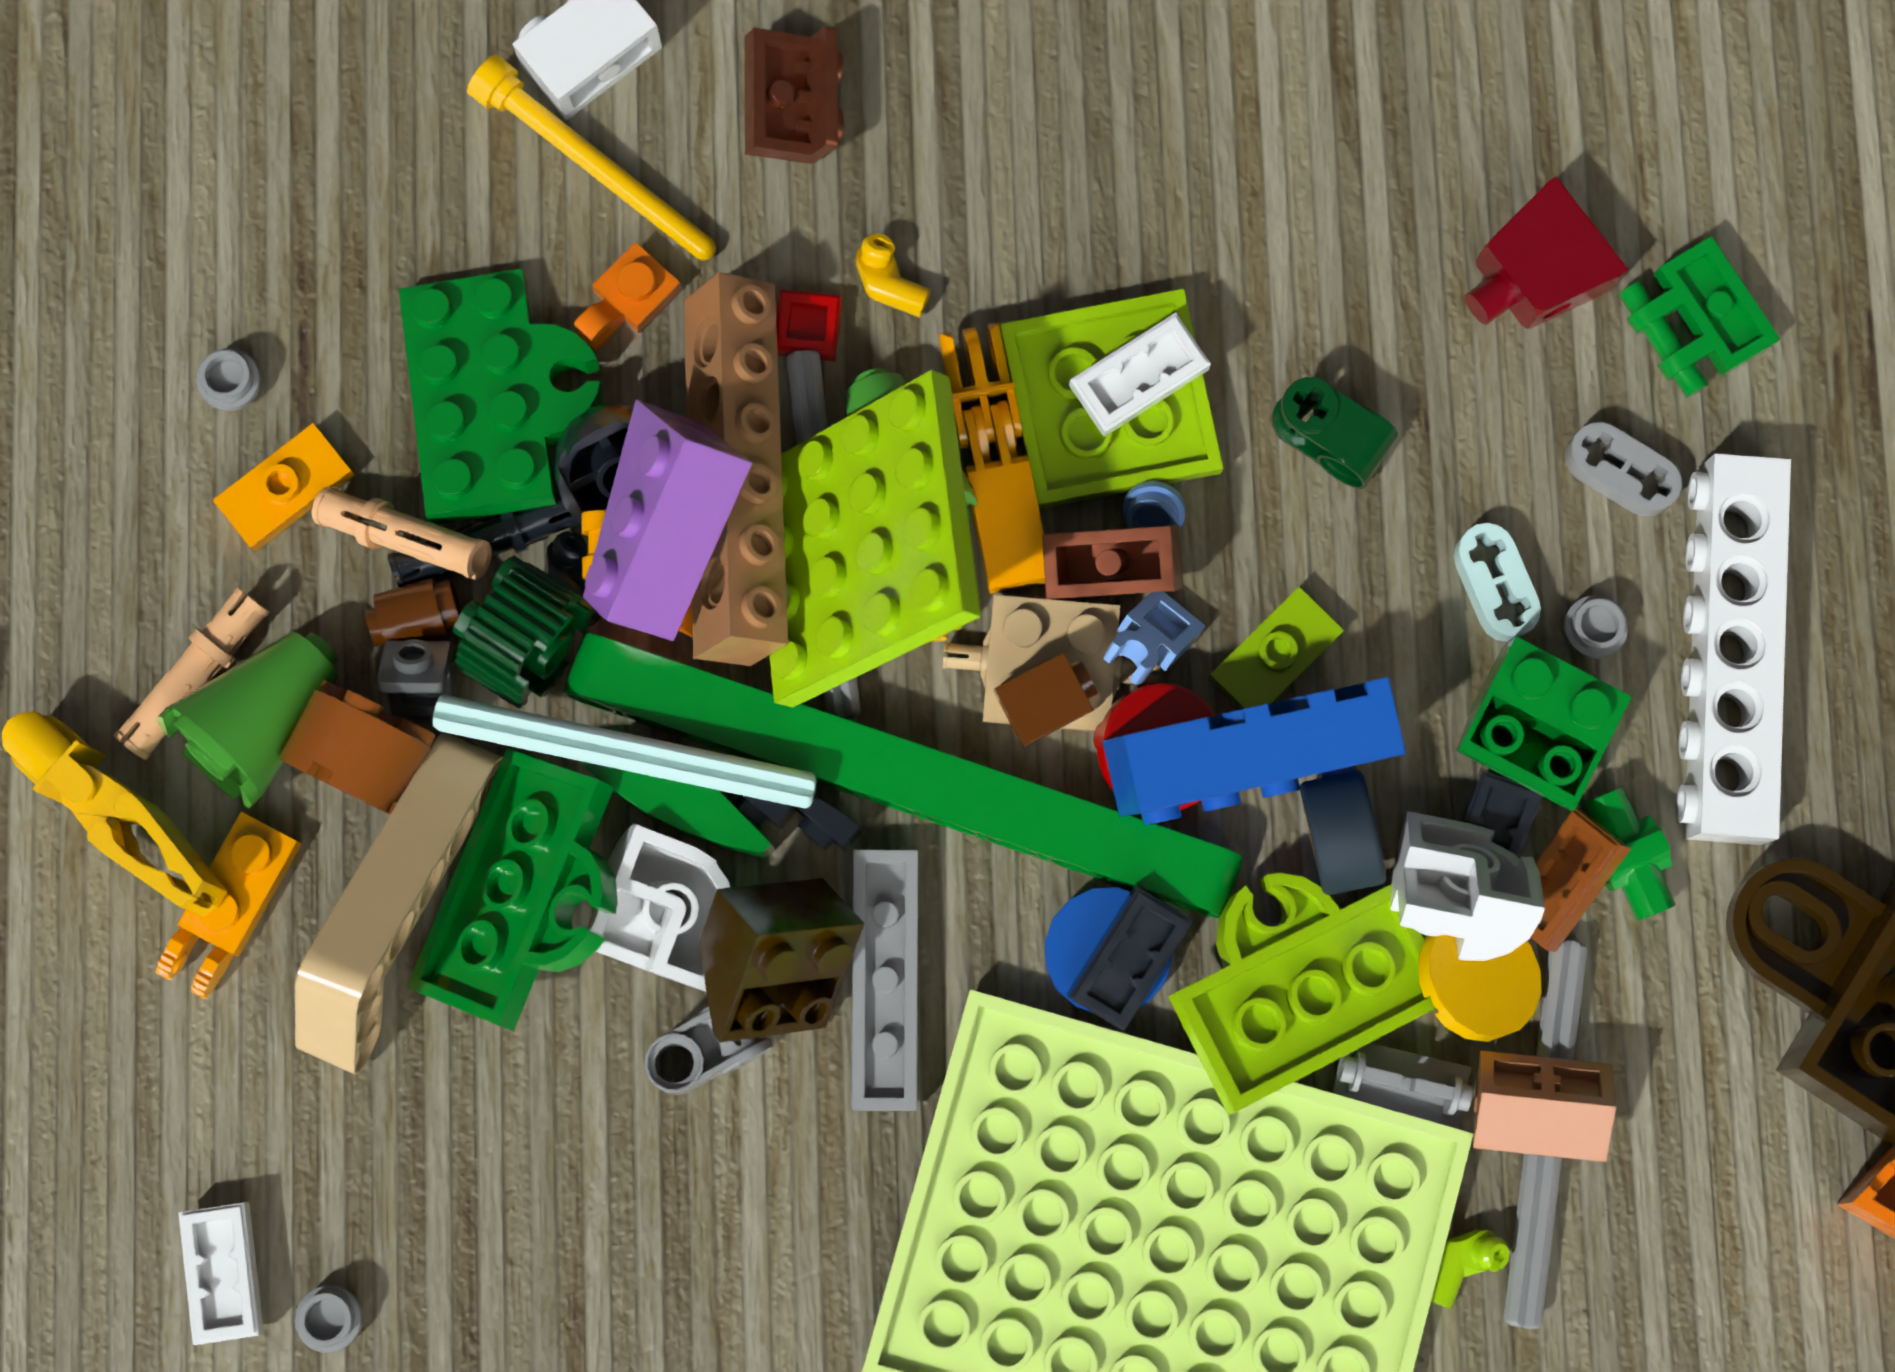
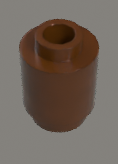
[365,577,462,647]

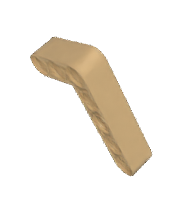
[295,732,503,1075]

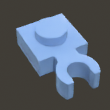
[1103,592,1206,685]

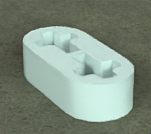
[1453,523,1541,642]

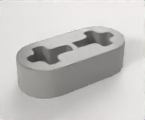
[1565,422,1682,517]

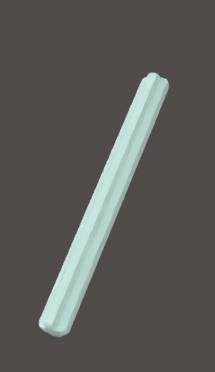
[433,695,817,808]

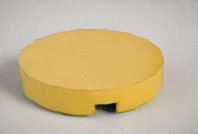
[1418,934,1542,1042]

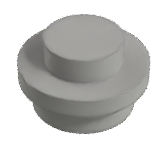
[196,348,261,411]
[1563,595,1628,659]
[295,1285,363,1353]

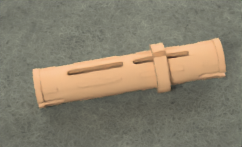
[312,486,492,580]
[113,586,270,760]

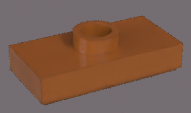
[1531,808,1631,953]

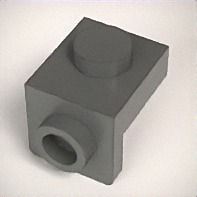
[377,639,458,716]

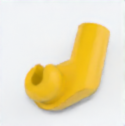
[856,233,931,318]

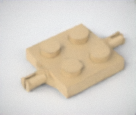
[943,595,1160,732]

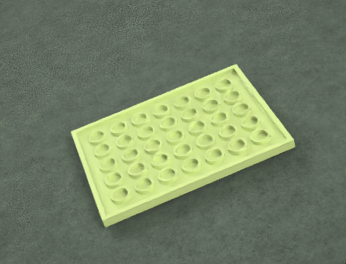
[862,990,1473,1372]

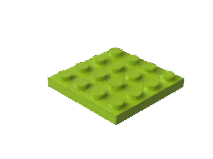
[769,370,981,708]

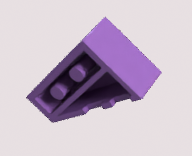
[583,399,752,641]

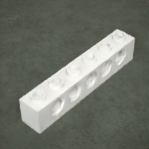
[1676,454,1791,845]

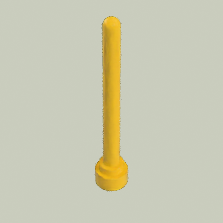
[467,54,716,261]

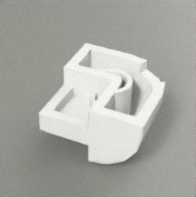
[1391,811,1545,961]
[587,824,730,992]

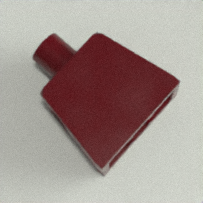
[1465,176,1629,329]

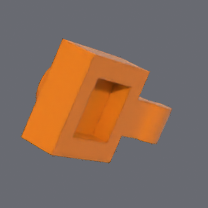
[574,242,682,352]

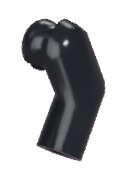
[545,531,602,627]

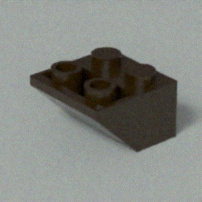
[699,878,865,1043]

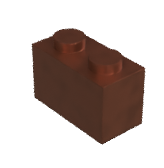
[1042,525,1183,599]

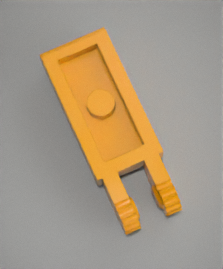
[155,812,302,999]

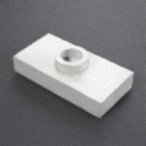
[1069,313,1211,437]
[178,1202,264,1345]

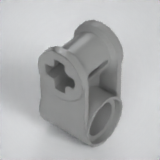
[644,1007,774,1095]

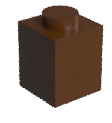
[993,652,1098,748]

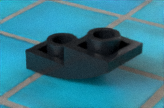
[732,794,861,852]

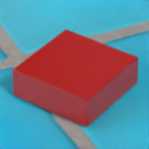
[776,289,843,361]

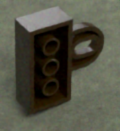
[1726,859,1895,1143]

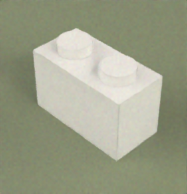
[512,0,662,121]

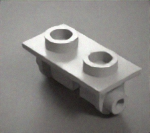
[1332,1043,1473,1129]

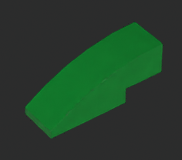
[580,725,775,859]

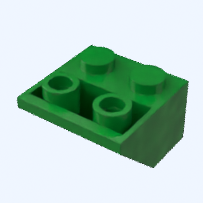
[1456,636,1632,812]

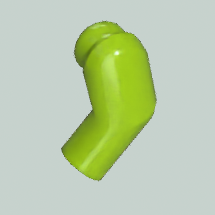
[1431,1229,1510,1310]

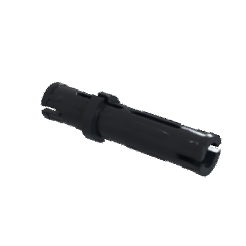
[387,491,581,587]

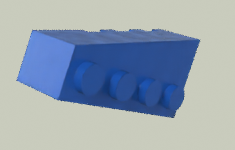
[1102,677,1406,825]

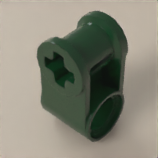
[1272,377,1398,489]

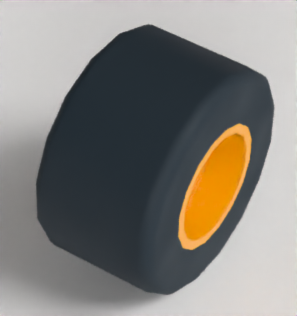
[1300,770,1386,895]

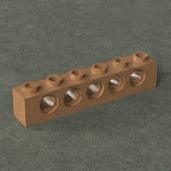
[684,272,788,666]

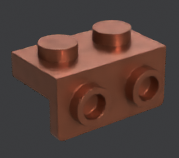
[745,26,844,164]

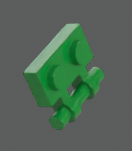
[1618,236,1781,398]

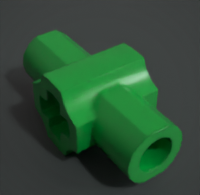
[1584,786,1676,921]

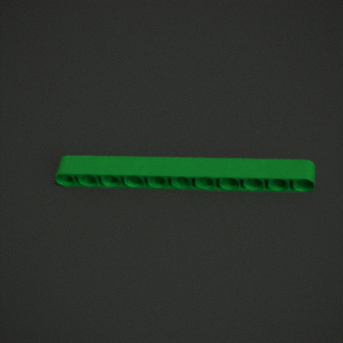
[562,633,1243,918]

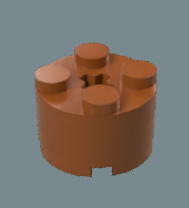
[278,680,436,815]

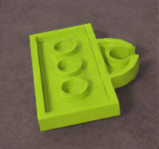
[1168,873,1436,1115]

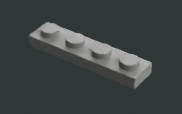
[851,850,918,1111]

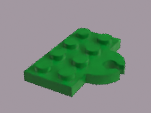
[399,268,604,525]
[406,748,618,1031]

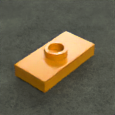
[213,423,355,552]

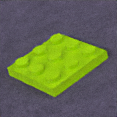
[1000,289,1223,509]

